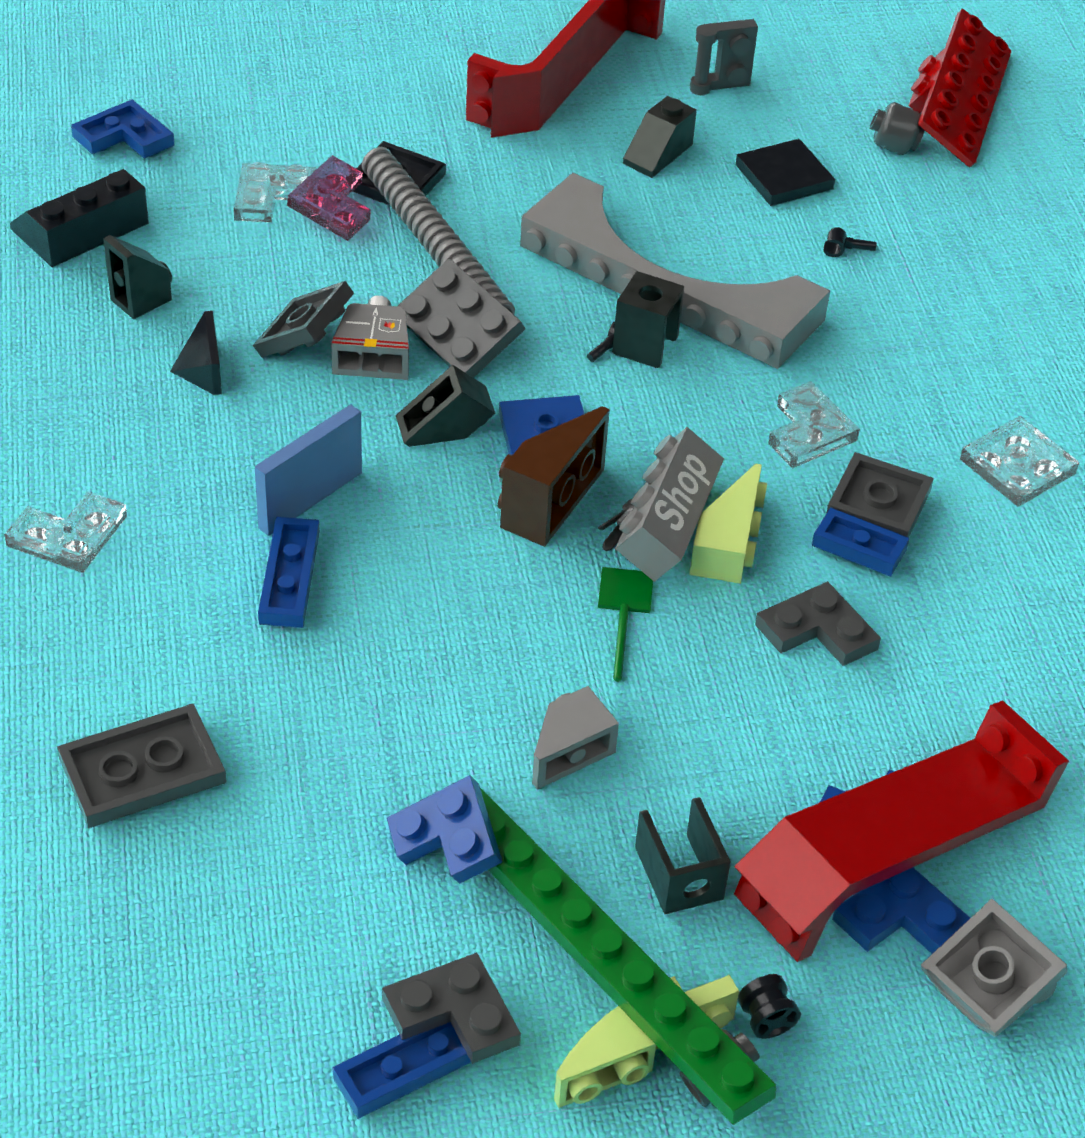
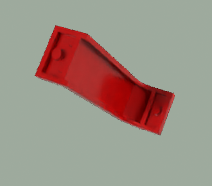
[466,0,665,138]
[734,700,1069,962]

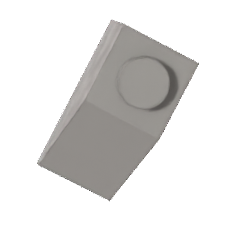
[532,686,619,790]

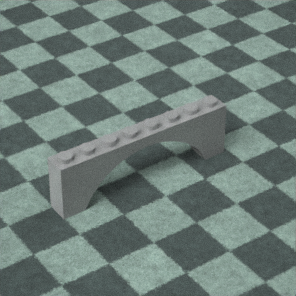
[520,173,830,369]

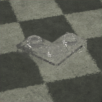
[233,162,316,223]
[768,381,860,468]
[4,491,127,573]

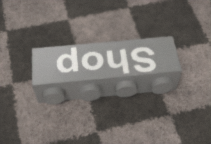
[615,427,724,582]

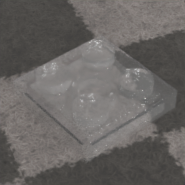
[960,416,1079,507]

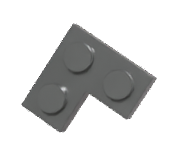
[755,581,881,666]
[382,953,521,1064]

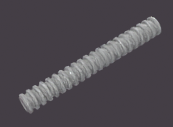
[362,147,515,315]

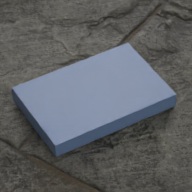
[255,405,362,536]

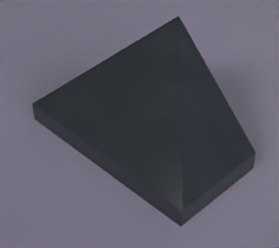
[170,311,222,395]

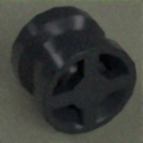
[738,974,801,1039]

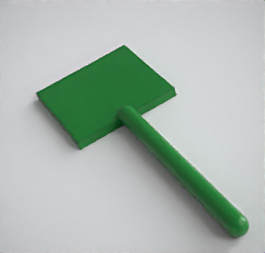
[598,567,653,682]

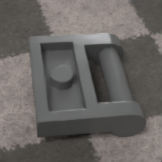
[690,19,758,95]

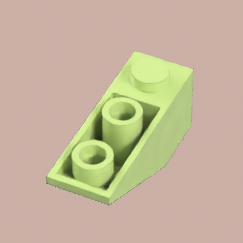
[689,464,767,584]

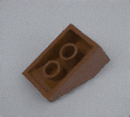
[498,406,610,547]

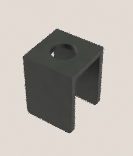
[612,271,684,368]
[635,797,731,915]

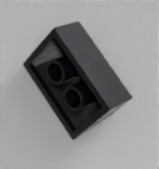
[10,169,149,267]

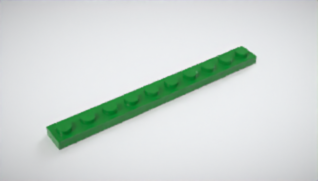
[480,788,776,1125]

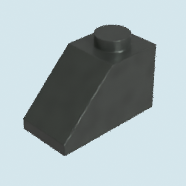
[623,96,697,178]
[103,235,172,319]
[395,365,495,447]

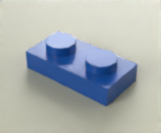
[812,507,909,577]

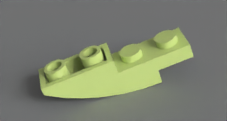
[554,975,739,1108]

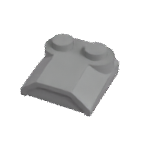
[921,899,1067,1037]

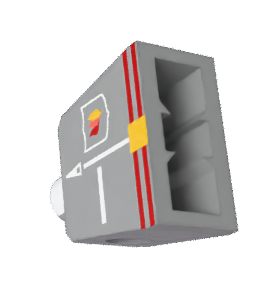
[331,296,409,380]

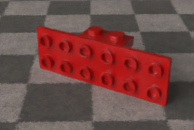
[908,9,1011,167]

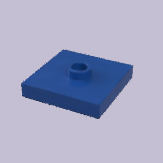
[499,395,584,455]

